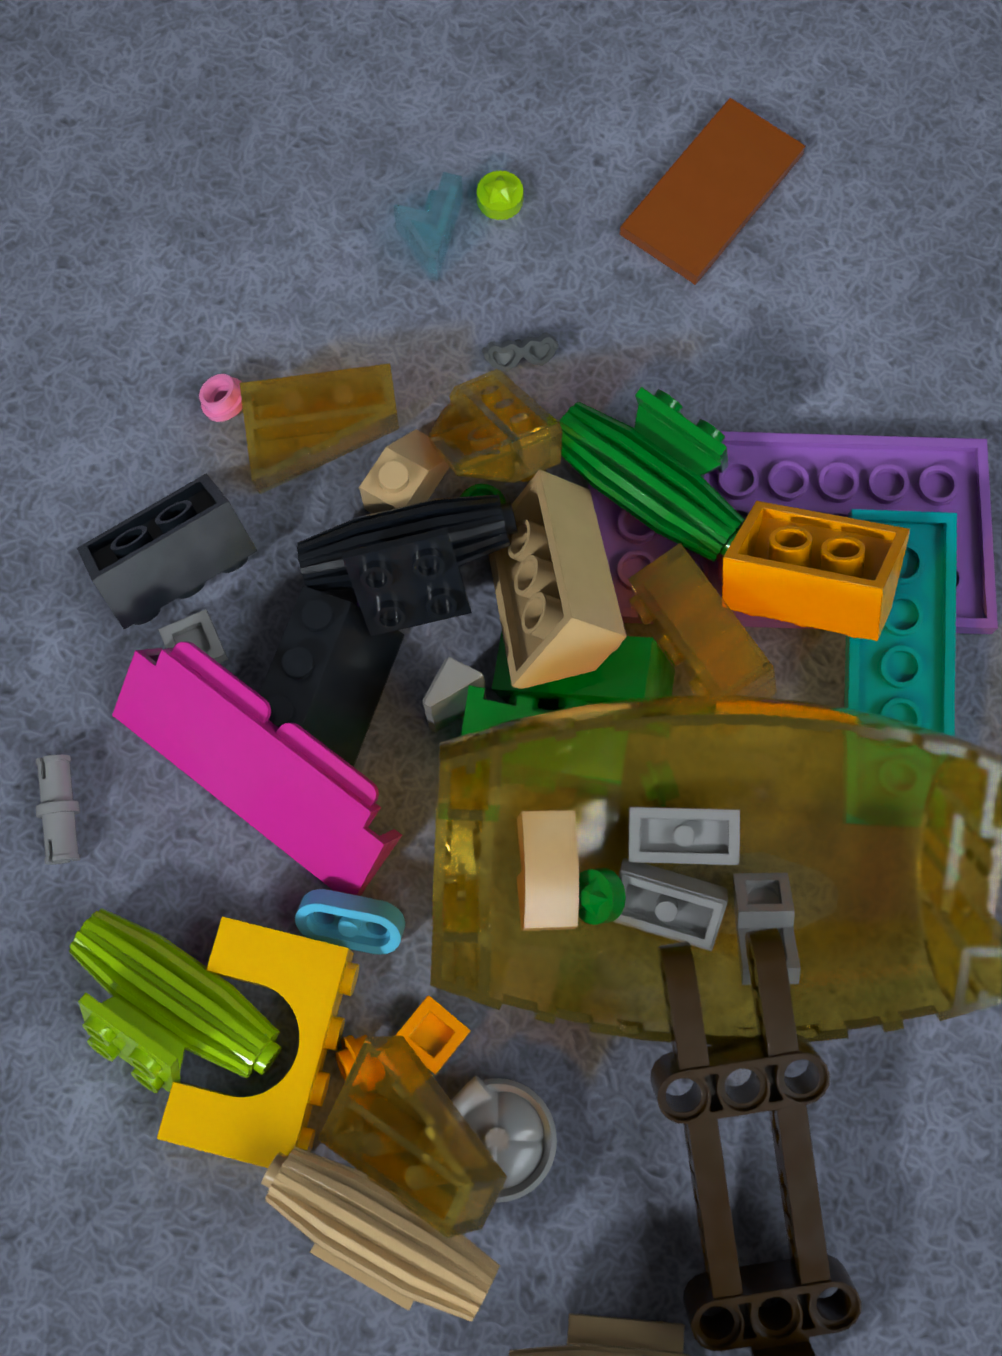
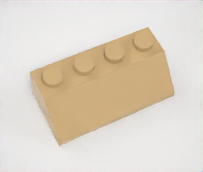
[489,469,627,689]

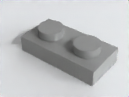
[628,807,740,865]

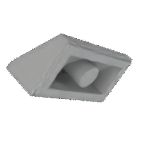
[422,657,486,732]
[613,858,728,951]

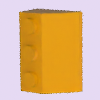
[722,501,910,641]

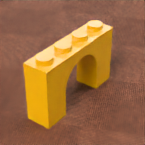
[156,916,360,1168]

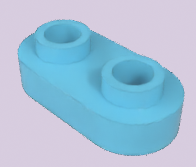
[295,889,405,955]

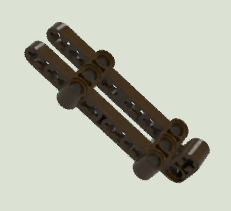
[650,928,862,1356]

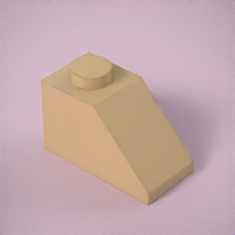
[359,429,458,514]

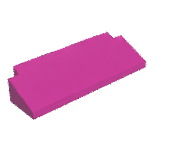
[112,641,402,896]

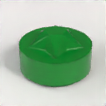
[578,868,626,925]

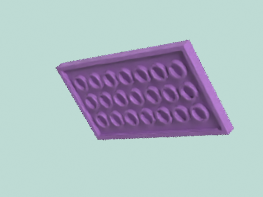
[587,431,998,634]

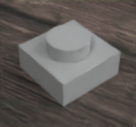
[158,609,228,663]

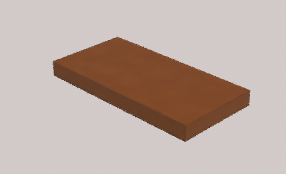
[620,98,806,285]

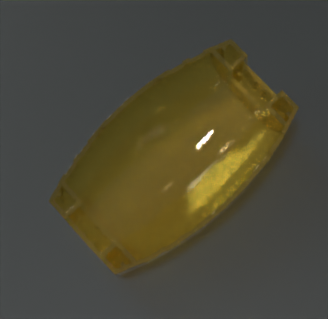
[430,695,1002,1045]

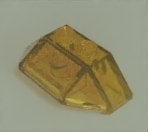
[428,369,563,483]

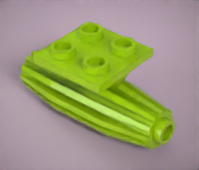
[69,908,282,1093]

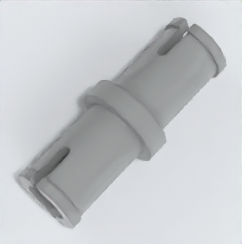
[35,754,80,865]

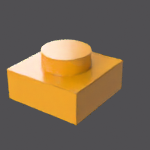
[393,995,471,1075]

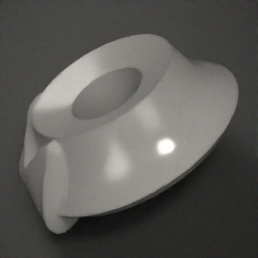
[438,1075,557,1203]

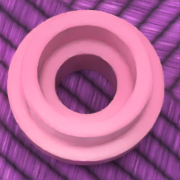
[199,374,248,422]

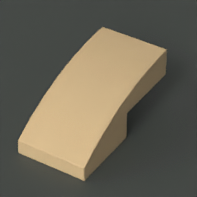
[517,810,579,931]

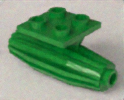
[549,387,745,562]

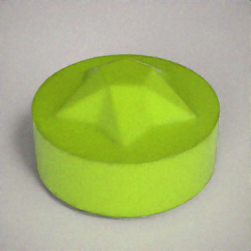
[477,170,523,220]

